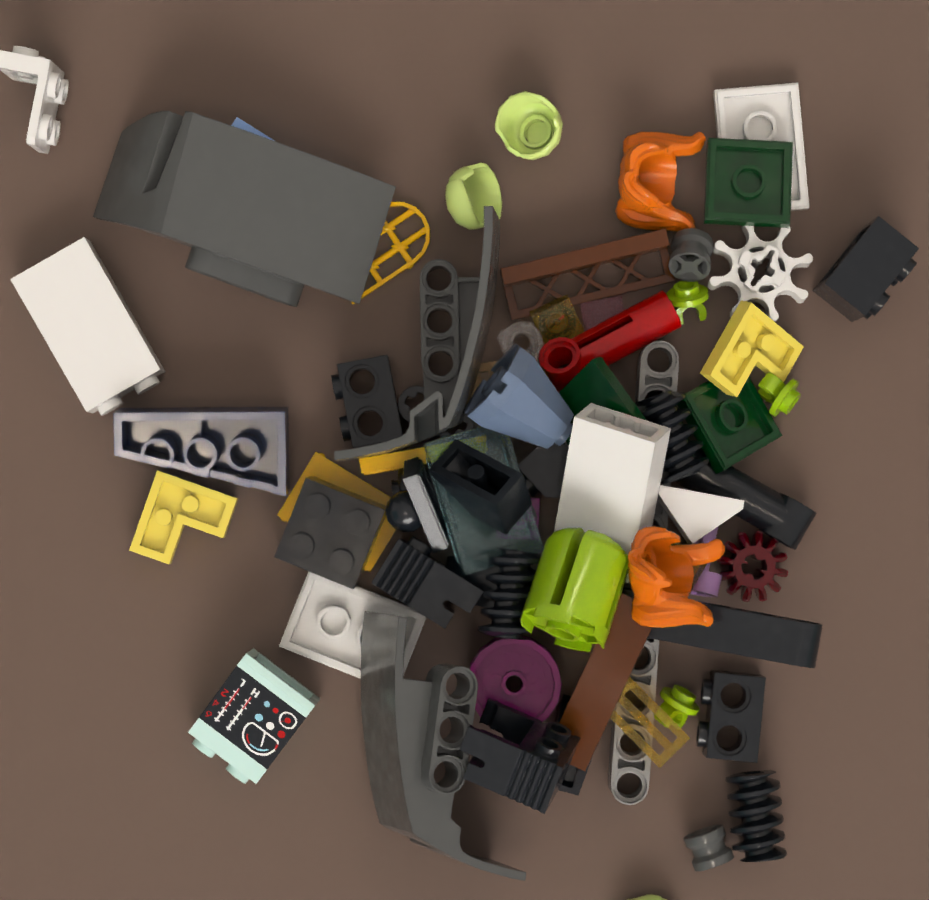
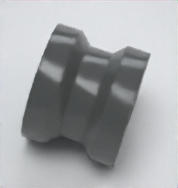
[668,228,714,282]
[683,824,734,871]

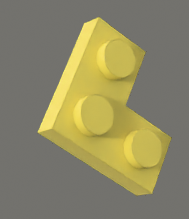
[700,301,804,397]
[129,470,239,564]

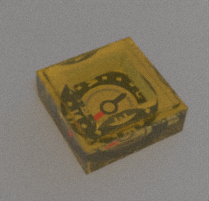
[529,294,584,344]

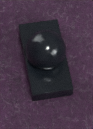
[385,457,450,553]

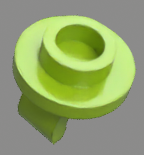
[666,281,709,325]
[758,372,801,417]
[654,685,700,729]

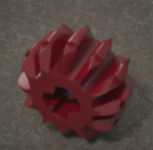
[716,531,788,602]

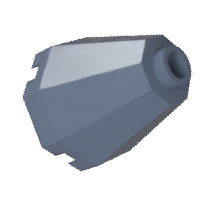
[464,344,574,449]

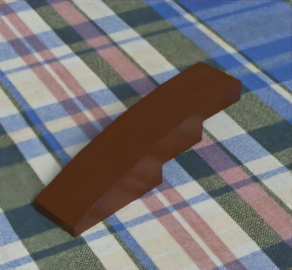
[559,593,652,772]

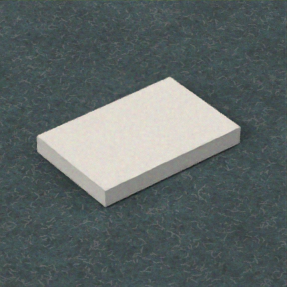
[713,82,809,211]
[279,571,426,679]

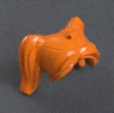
[615,131,706,231]
[628,526,725,628]

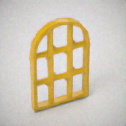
[351,202,430,305]

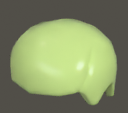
[495,91,563,160]
[445,163,502,230]

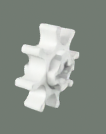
[708,226,813,322]

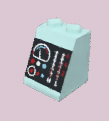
[188,648,320,784]

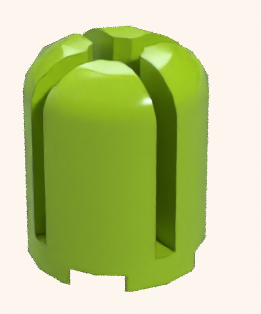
[520,528,629,652]

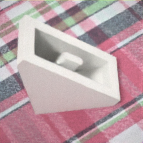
[657,485,744,544]

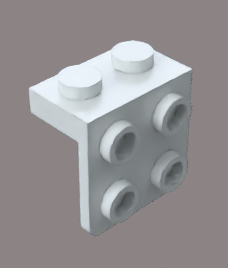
[0,46,69,154]

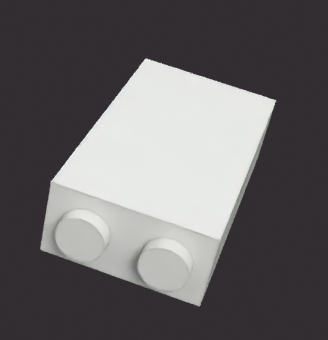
[10,237,166,416]
[554,403,671,583]

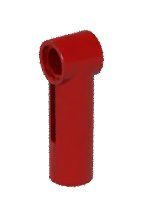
[539,290,682,392]

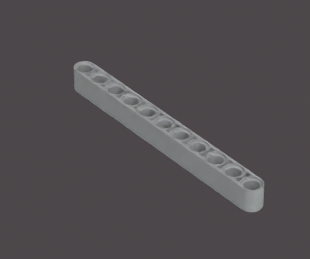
[608,340,679,805]

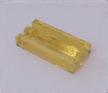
[611,677,690,768]

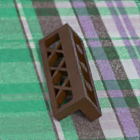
[500,228,675,321]

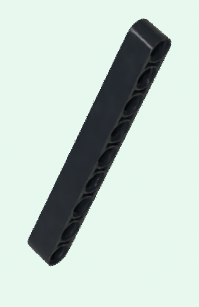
[446,556,823,668]

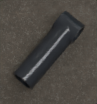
[675,448,817,550]

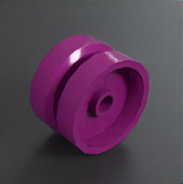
[469,635,562,722]

